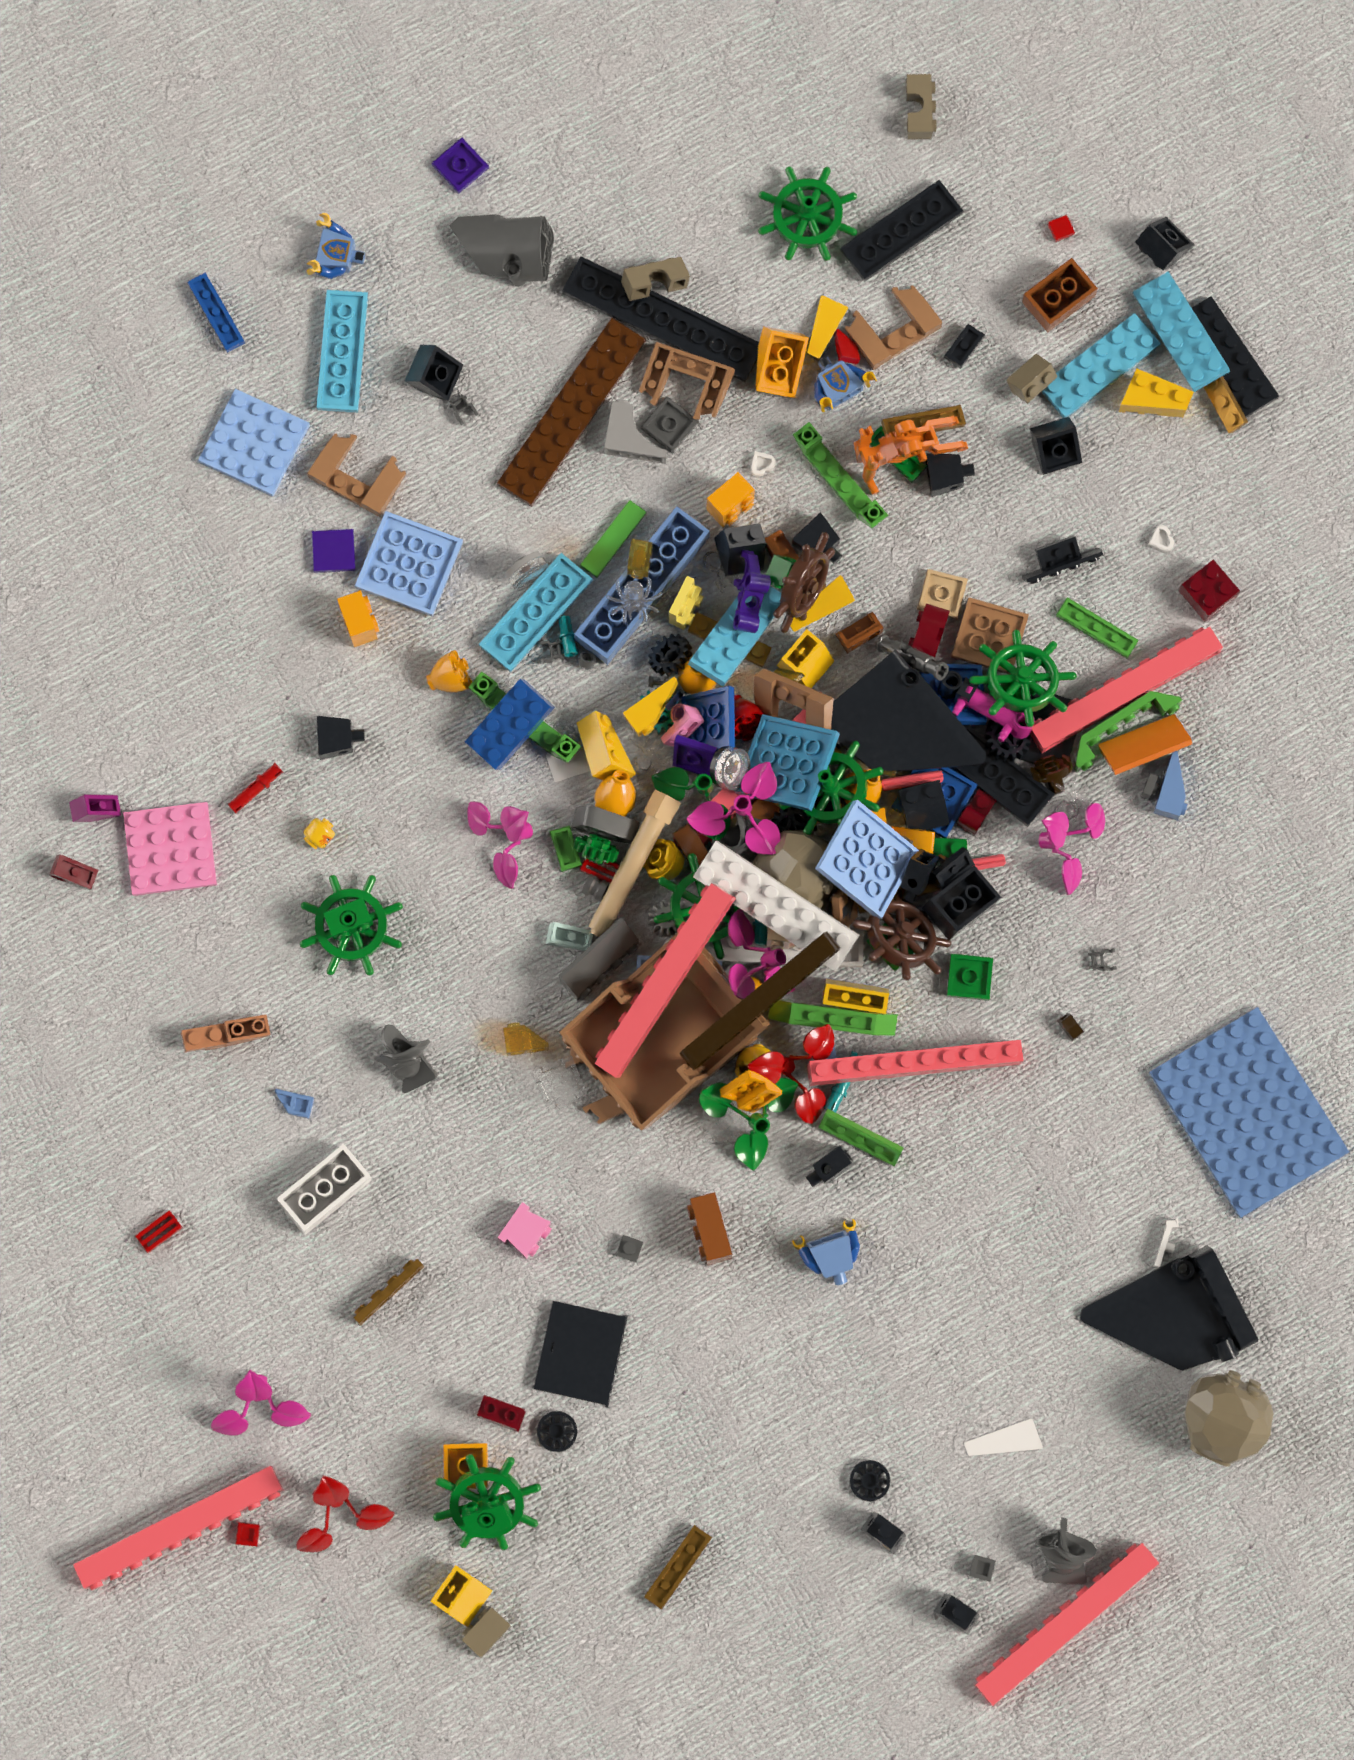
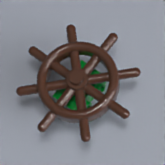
[766,532,835,633]
[852,888,951,981]

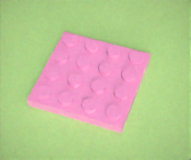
[123,802,217,896]

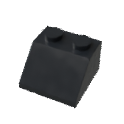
[1135,216,1195,270]
[405,344,464,401]
[1030,417,1083,475]
[714,523,766,577]
[897,780,949,831]

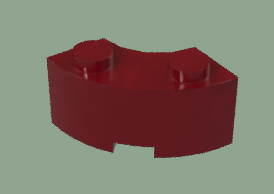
[908,603,950,658]

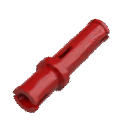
[227,762,284,814]

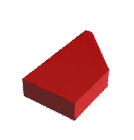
[833,329,860,364]

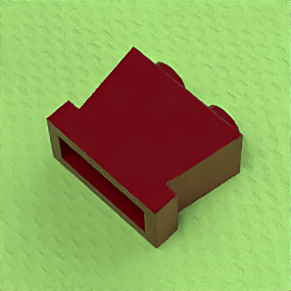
[477,1395,526,1432]

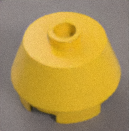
[643,839,684,880]

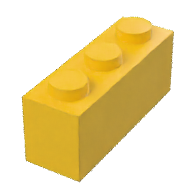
[822,978,889,1014]

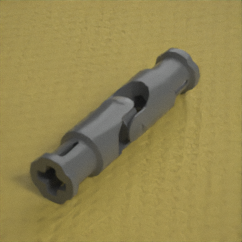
[875,634,949,681]

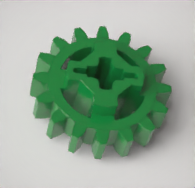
[573,834,619,864]

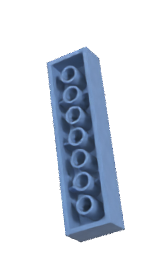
[574,506,710,665]

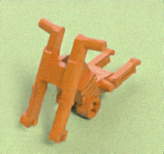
[853,415,968,495]

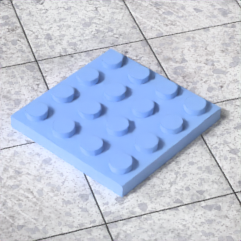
[198,389,310,497]
[355,511,463,617]
[815,800,919,919]

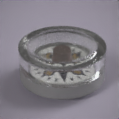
[505,551,548,589]

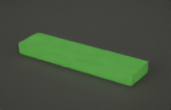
[580,500,647,578]
[1056,597,1139,659]
[818,1109,904,1167]

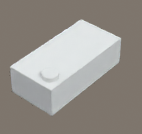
[277,1144,372,1235]

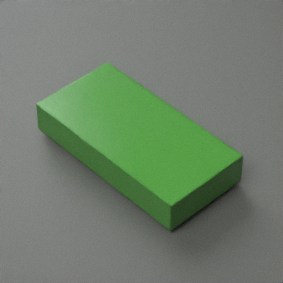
[550,825,582,872]

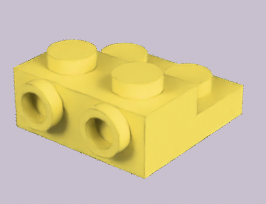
[669,576,704,630]

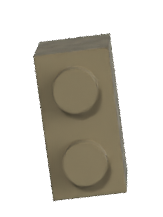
[1006,354,1057,404]
[462,1607,511,1658]

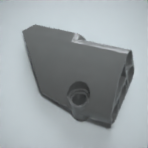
[449,214,554,287]

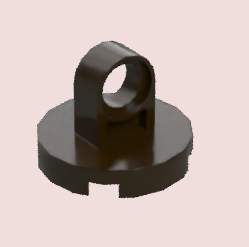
[1030,754,1073,795]

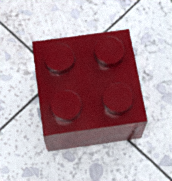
[1179,559,1240,622]

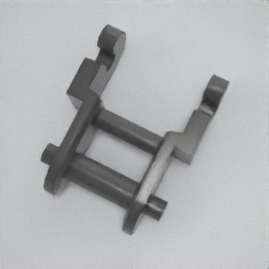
[449,394,478,425]
[536,640,565,664]
[648,676,669,688]
[1088,948,1117,971]

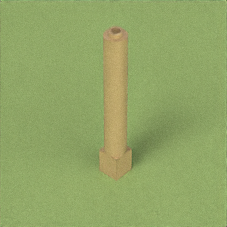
[588,790,681,937]

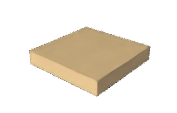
[917,569,968,620]

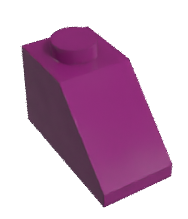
[69,794,121,822]

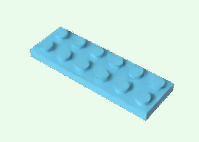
[1133,271,1230,392]
[316,290,368,413]
[1041,313,1161,418]
[479,553,593,673]
[688,586,781,687]

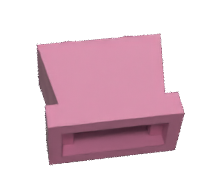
[498,1202,552,1259]

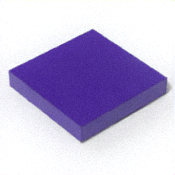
[432,137,489,194]
[312,529,356,573]
[672,735,717,776]

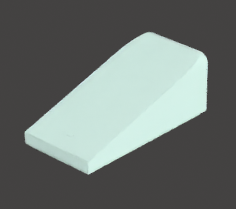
[546,922,593,951]

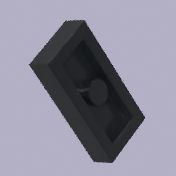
[944,324,985,369]

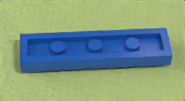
[187,272,245,353]

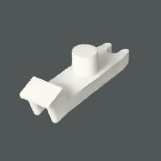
[1154,1218,1179,1268]

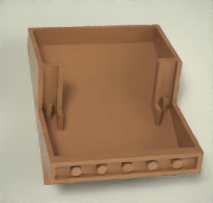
[559,932,770,1131]

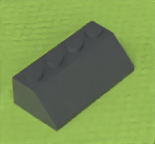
[559,917,639,1000]

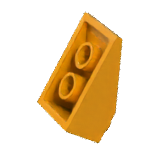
[756,326,809,398]

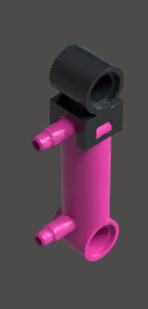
[938,671,1035,742]

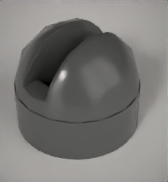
[578,651,596,670]

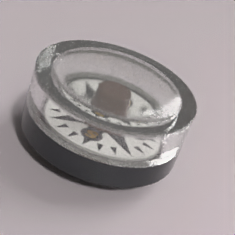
[710,746,751,790]

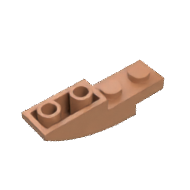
[181,1014,270,1053]

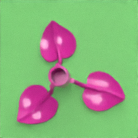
[687,762,781,855]
[467,801,533,889]
[1039,803,1105,895]
[728,909,795,999]
[211,1370,311,1436]

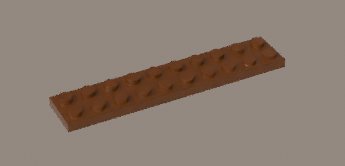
[497,318,646,507]

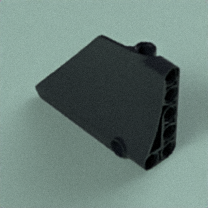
[831,649,986,772]
[1080,1245,1259,1370]

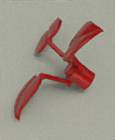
[747,1024,834,1124]
[296,1475,394,1553]

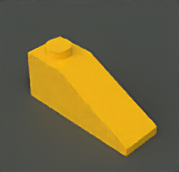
[623,676,678,737]

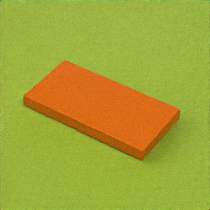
[1098,714,1192,775]

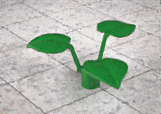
[651,751,748,841]
[699,1077,798,1171]

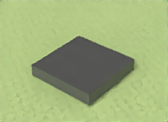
[641,396,699,454]

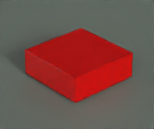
[1047,214,1075,242]
[235,1523,260,1547]

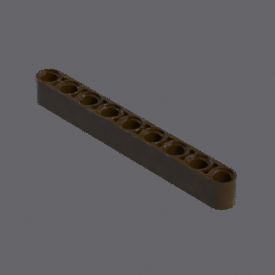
[680,931,841,1070]

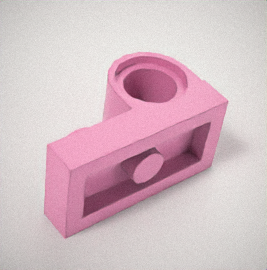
[661,703,704,747]

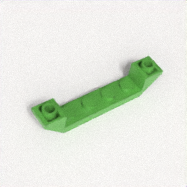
[793,422,888,528]
[469,671,581,763]
[1074,691,1182,773]
[768,999,898,1036]

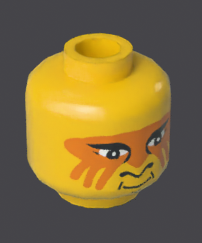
[303,818,335,849]

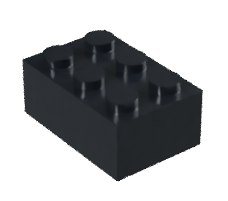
[922,865,1002,940]

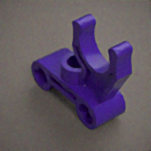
[733,550,771,634]

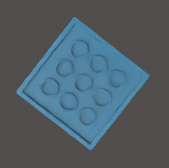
[734,714,840,812]

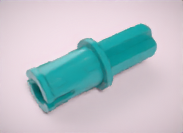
[558,616,578,657]
[753,919,767,946]

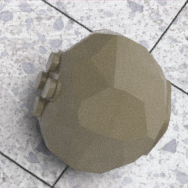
[752,830,839,912]
[1184,1370,1273,1467]

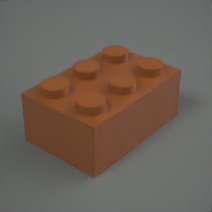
[1022,258,1098,333]
[687,1192,732,1266]

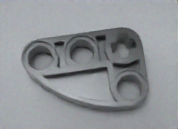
[571,805,640,844]

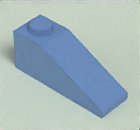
[1153,751,1188,821]

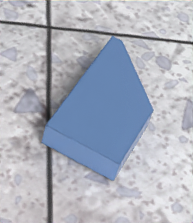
[275,1089,315,1119]

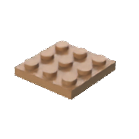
[951,597,1029,674]

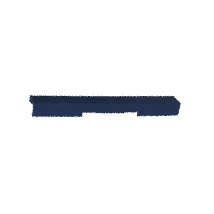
[665,688,686,711]

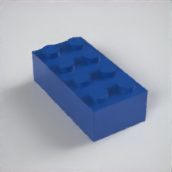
[465,679,555,770]

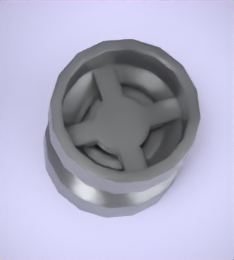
[581,874,610,902]

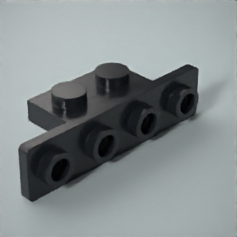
[1022,535,1105,584]

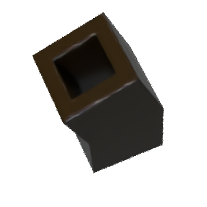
[1057,1013,1084,1042]

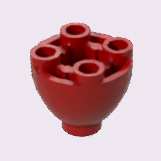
[734,695,764,741]

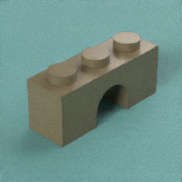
[906,74,937,140]
[621,257,690,301]

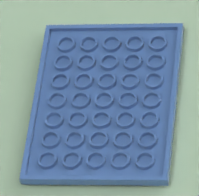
[1149,1007,1349,1218]

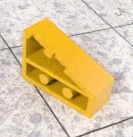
[1118,368,1194,418]
[576,711,636,780]

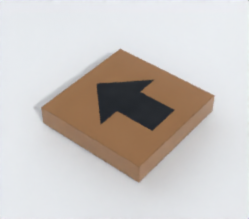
[832,889,858,928]

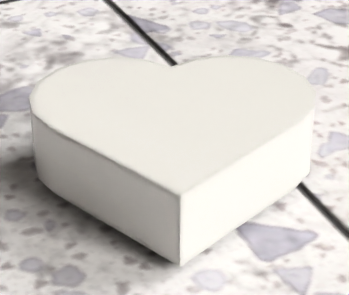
[750,451,776,477]
[1148,525,1174,553]

